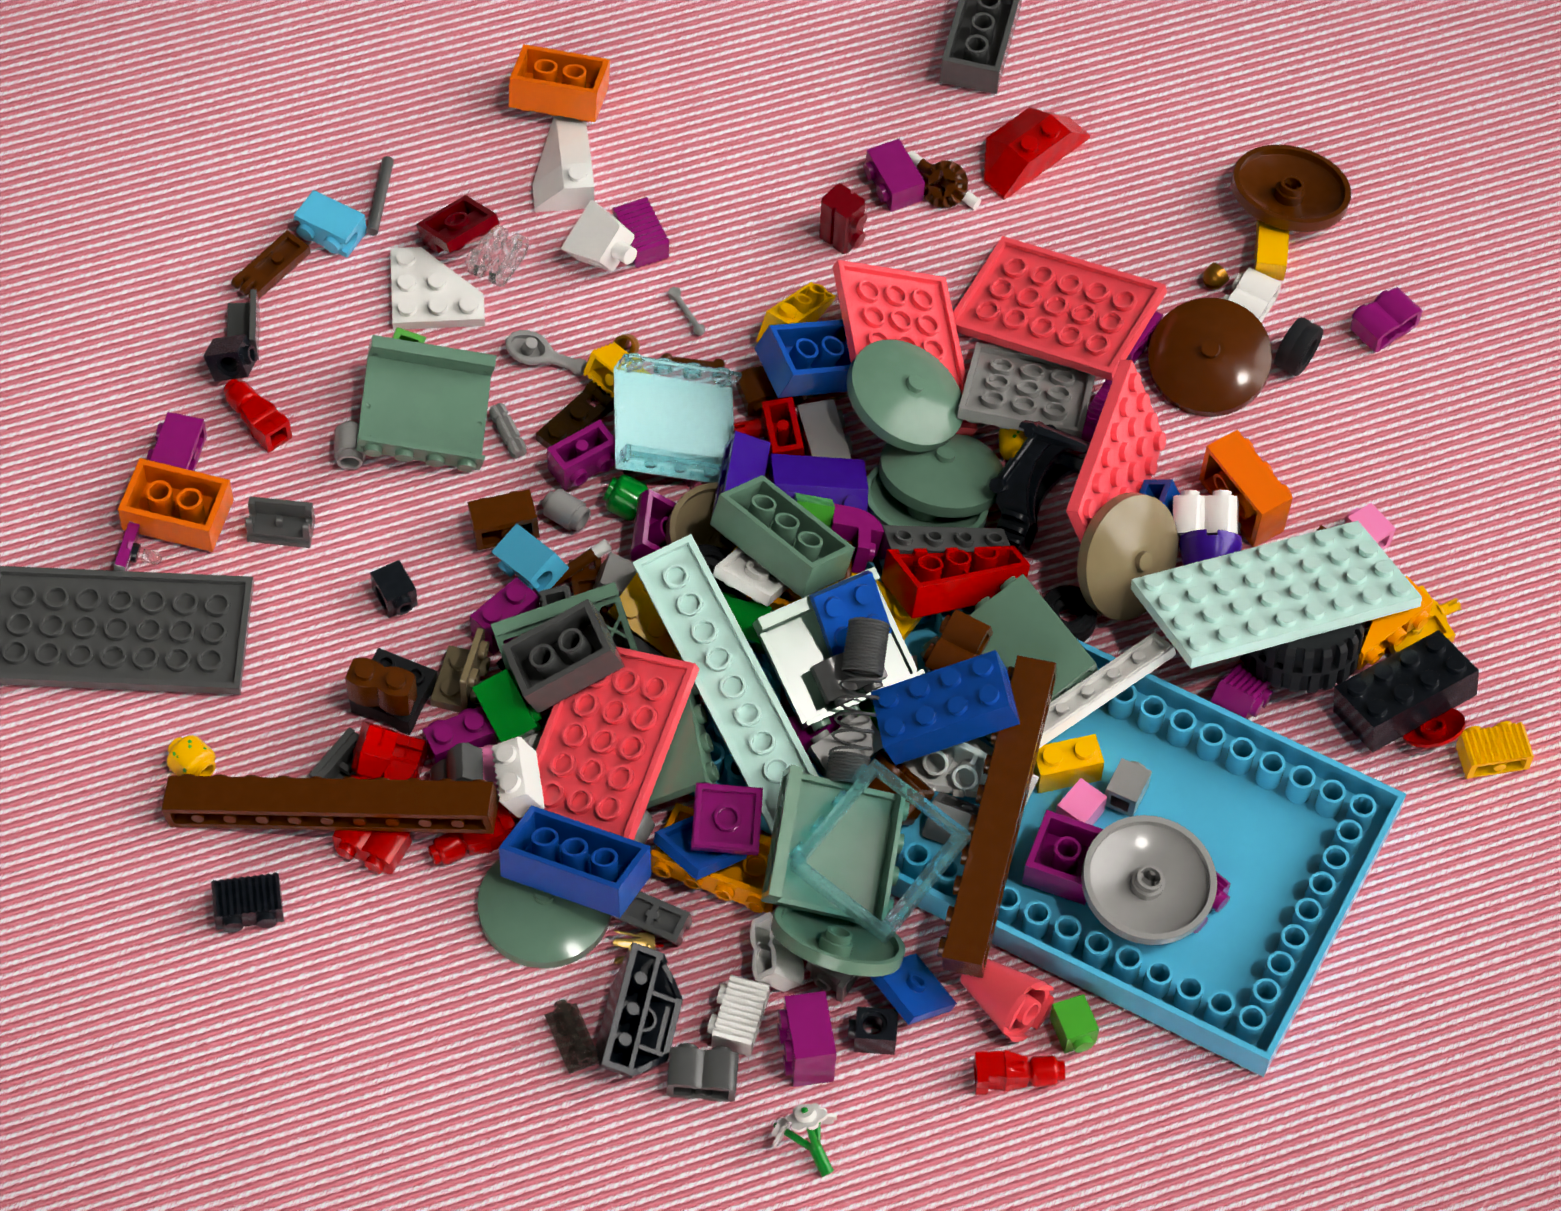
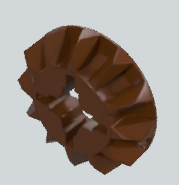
[923,160,968,208]

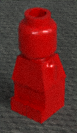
[223,379,292,453]
[350,721,399,779]
[382,733,428,780]
[427,802,516,865]
[973,1050,1065,1095]

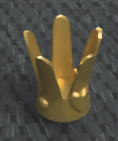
[613,929,664,964]

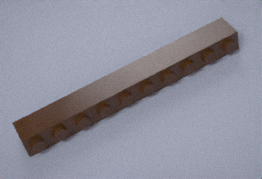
[937,655,1057,978]
[161,774,499,834]

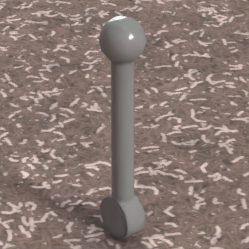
[669,287,705,336]

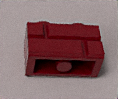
[819,183,867,254]

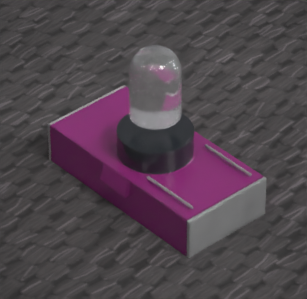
[113,521,162,571]

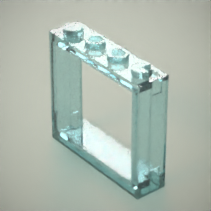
[789,758,971,945]

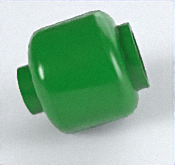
[602,474,648,521]

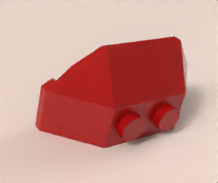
[984,107,1090,200]

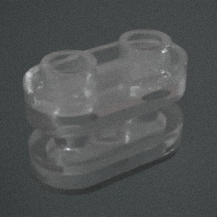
[465,225,529,287]

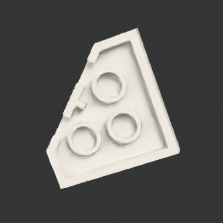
[390,247,485,330]

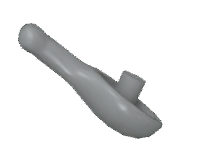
[505,330,587,376]

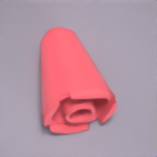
[960,959,1054,1043]

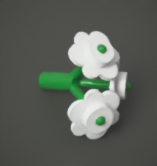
[771,1103,837,1177]

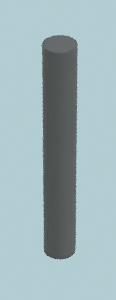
[366,156,394,236]

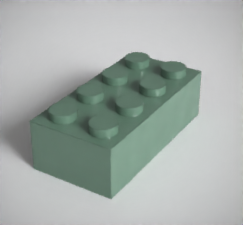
[710,475,855,598]

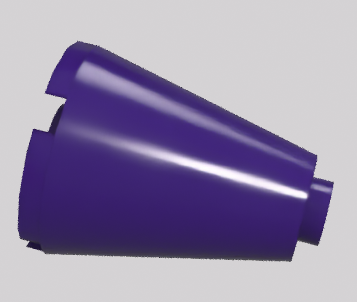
[1179,529,1243,566]

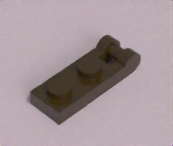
[536,380,614,448]

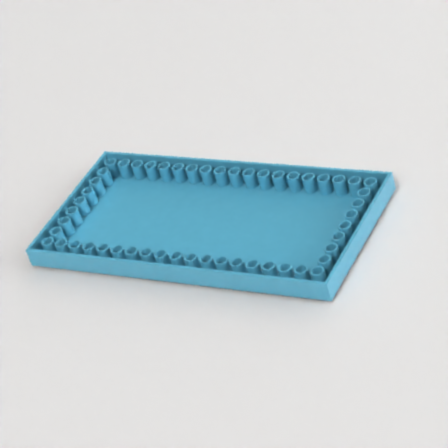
[689,556,1406,1077]

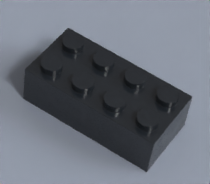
[1333,630,1479,753]

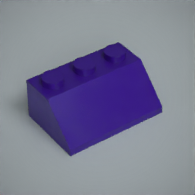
[768,453,868,512]

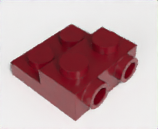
[416,195,500,254]

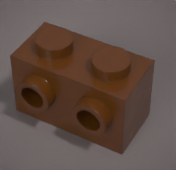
[467,489,540,550]

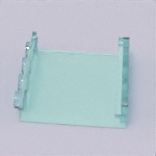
[613,353,742,483]

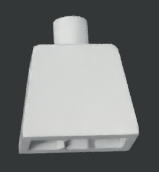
[561,199,637,271]

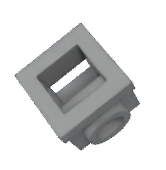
[805,961,859,1003]

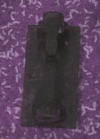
[544,999,599,1074]

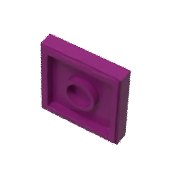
[691,782,763,856]

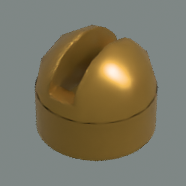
[1203,262,1229,289]
[614,334,640,357]

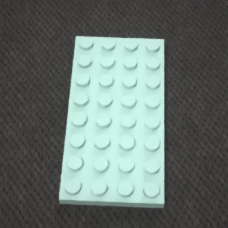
[1131,520,1422,669]

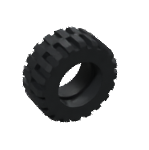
[1239,622,1365,693]

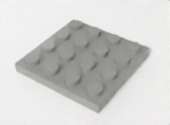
[957,342,1095,438]

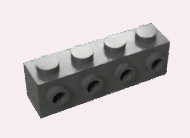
[877,525,1010,570]

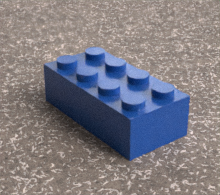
[754,319,851,398]
[871,650,1020,765]
[499,806,652,918]

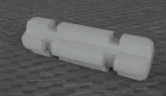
[489,403,527,458]

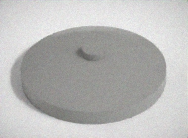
[1081,815,1217,945]

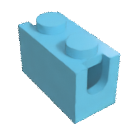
[294,190,367,258]
[491,523,569,592]

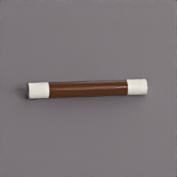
[908,150,981,209]
[532,539,612,595]

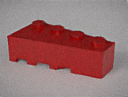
[881,546,1030,619]

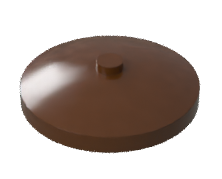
[1231,145,1351,232]
[1148,298,1272,417]

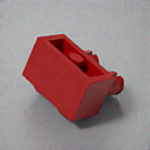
[733,397,804,456]

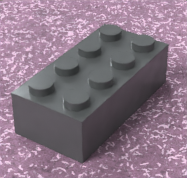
[939,0,1022,94]

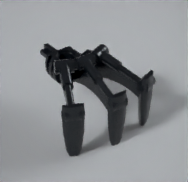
[989,420,1090,553]

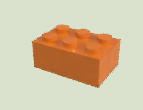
[508,44,610,122]
[1199,430,1293,547]
[118,458,234,552]

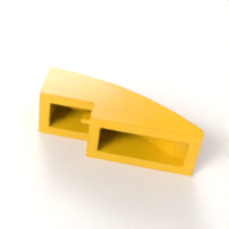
[1254,219,1289,281]

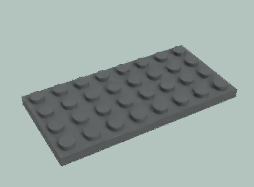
[0,566,254,695]

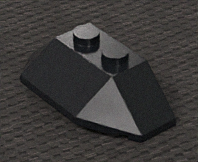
[596,942,683,1078]

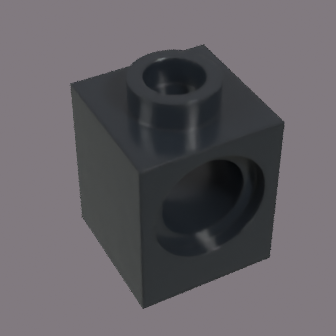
[203,334,257,382]
[370,560,418,618]
[848,1007,898,1055]

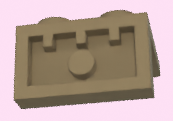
[430,627,491,713]

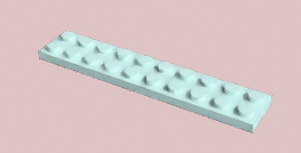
[633,534,818,833]

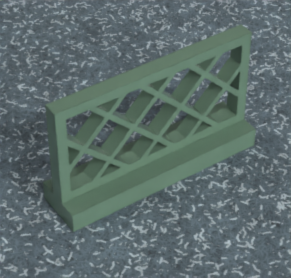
[490,582,638,675]

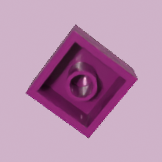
[1022,810,1103,905]
[777,991,837,1087]

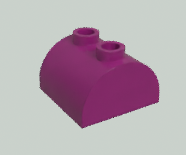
[630,489,676,562]

